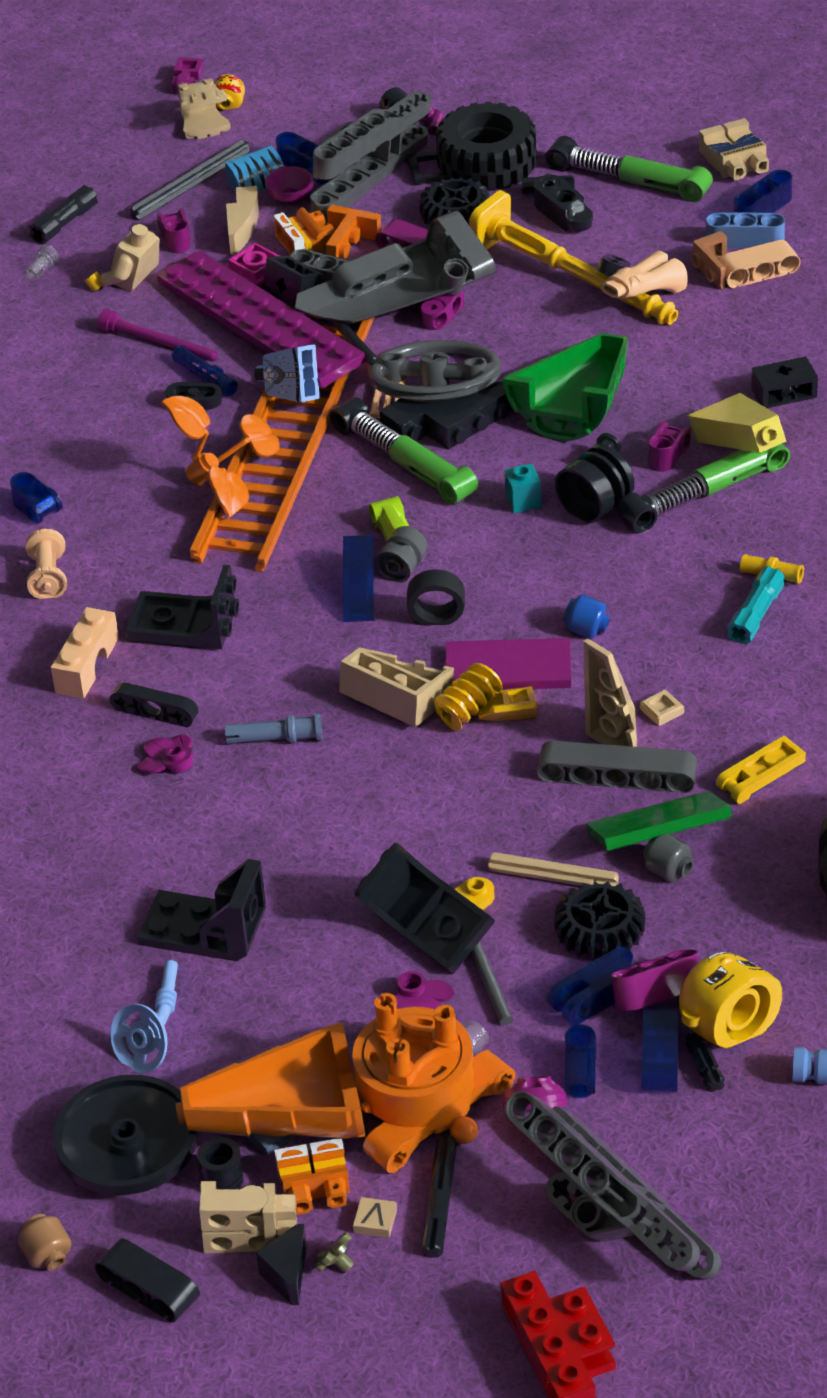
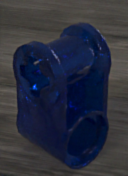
[10,472,63,524]

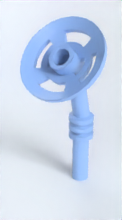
[110,960,178,1073]

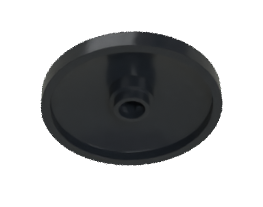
[53,1075,198,1195]

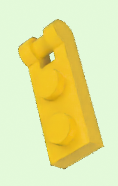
[716,735,806,804]

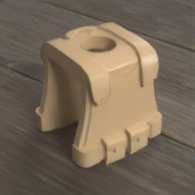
[177,78,230,139]

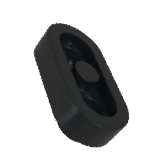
[165,382,222,409]

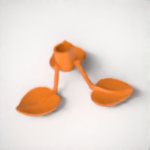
[160,396,280,518]

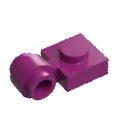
[172,57,204,93]

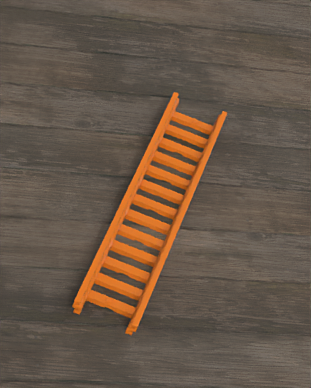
[190,312,375,572]

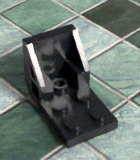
[138,859,266,962]

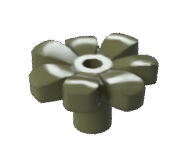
[314,1232,354,1273]

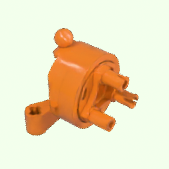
[352,993,516,1173]

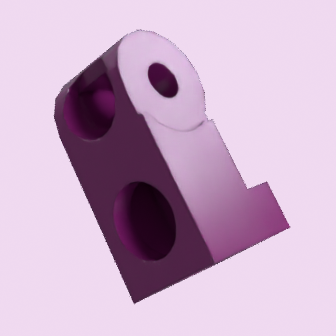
[421,290,464,330]

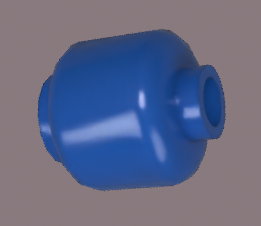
[563,594,611,639]

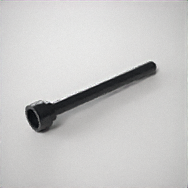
[319,318,377,365]

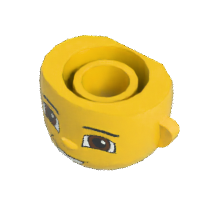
[679,952,782,1049]

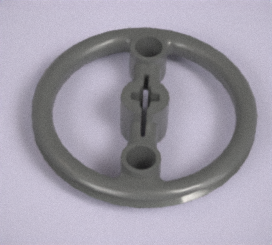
[368,340,501,401]

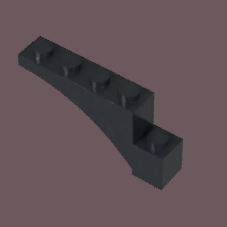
[380,383,514,450]

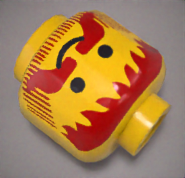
[214,74,245,110]

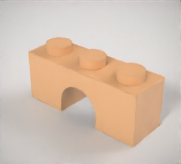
[51,607,119,699]

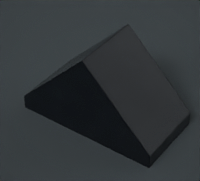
[256,1224,307,1305]

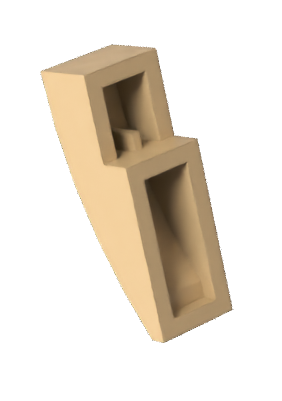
[226,186,259,255]

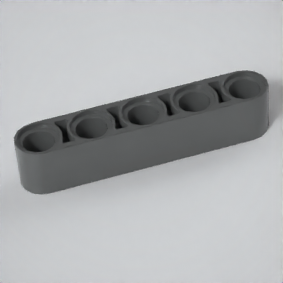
[536,741,698,793]

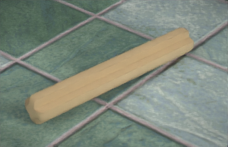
[488,852,619,886]

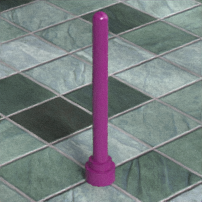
[97,309,218,361]

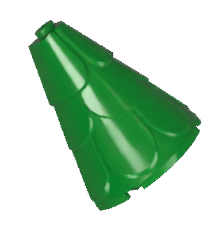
[503,333,628,441]

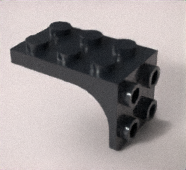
[125,565,239,649]
[355,843,495,974]

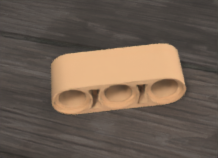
[719,240,801,288]

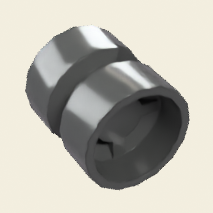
[375,526,428,583]

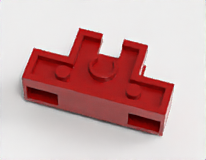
[500,1270,616,1398]

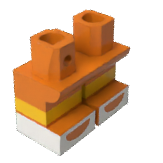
[273,207,335,254]
[274,1138,350,1215]

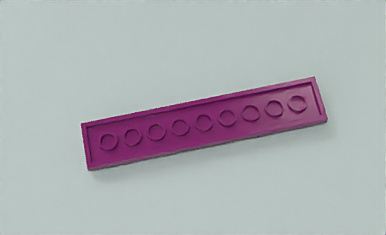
[157,250,366,388]

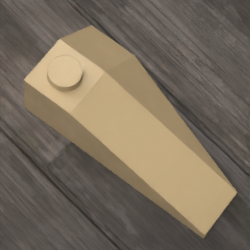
[583,638,637,747]

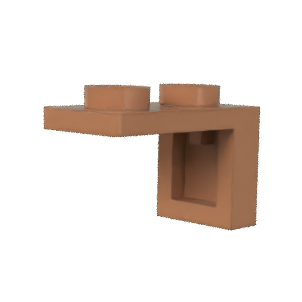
[691,231,727,290]

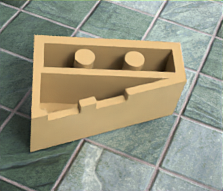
[339,647,454,727]

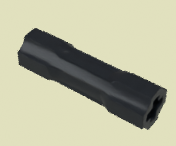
[29,185,98,244]

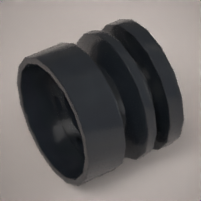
[555,444,634,523]

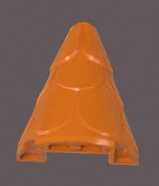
[176,1023,365,1139]

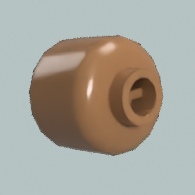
[17,1214,72,1270]

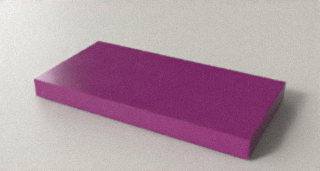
[446,638,571,690]

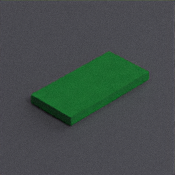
[586,791,732,851]

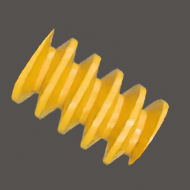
[434,663,503,731]

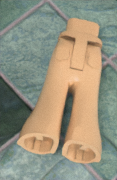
[601,251,687,299]

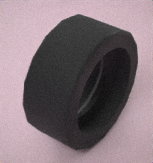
[406,569,465,626]

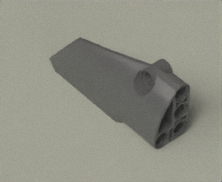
[295,211,495,323]

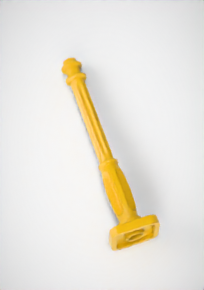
[469,190,678,325]

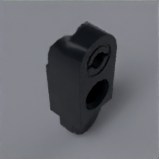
[534,174,593,232]

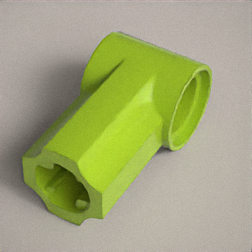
[368,496,410,541]

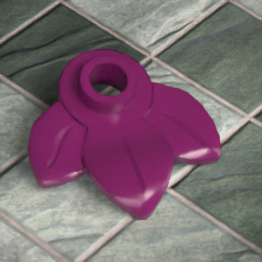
[135,734,193,774]
[395,971,455,1009]

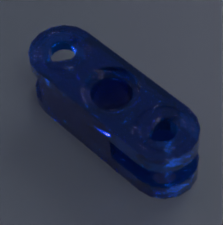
[547,947,639,1026]

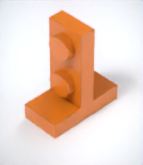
[326,205,382,259]

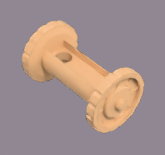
[26,529,67,599]

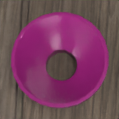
[265,166,313,204]
[503,1076,568,1110]

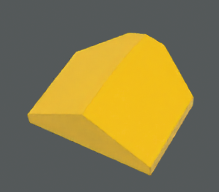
[478,686,537,721]

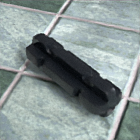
[686,1033,725,1092]

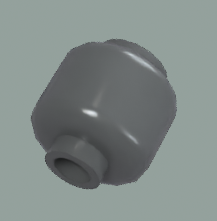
[643,834,694,883]

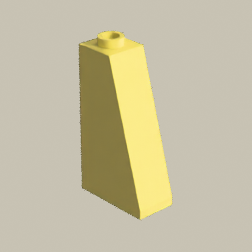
[688,393,786,453]

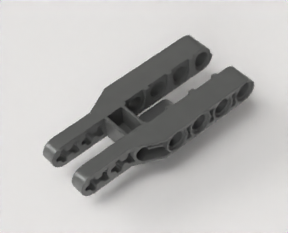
[310,91,432,225]
[505,1091,721,1280]

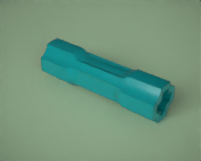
[727,566,785,644]

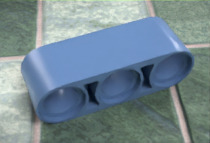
[706,212,785,248]

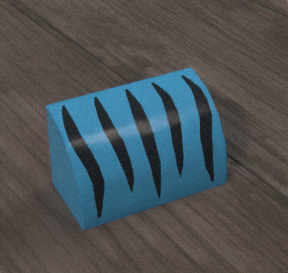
[225,146,284,192]

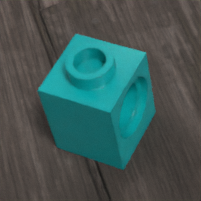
[504,463,542,513]

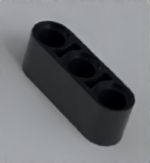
[94,1238,200,1323]

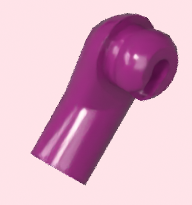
[423,105,445,135]

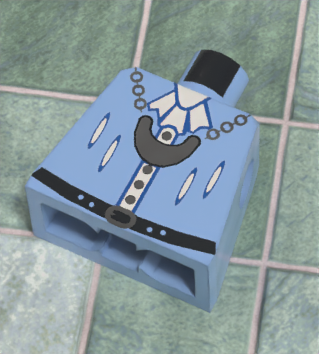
[254,344,319,402]

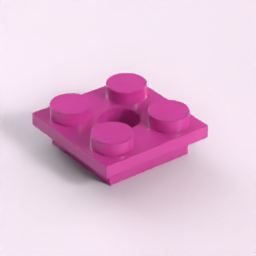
[224,243,280,287]

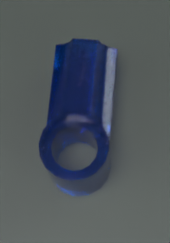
[564,1024,597,1098]

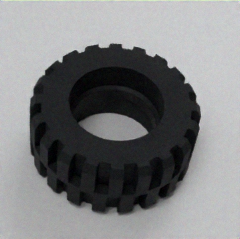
[436,102,537,191]

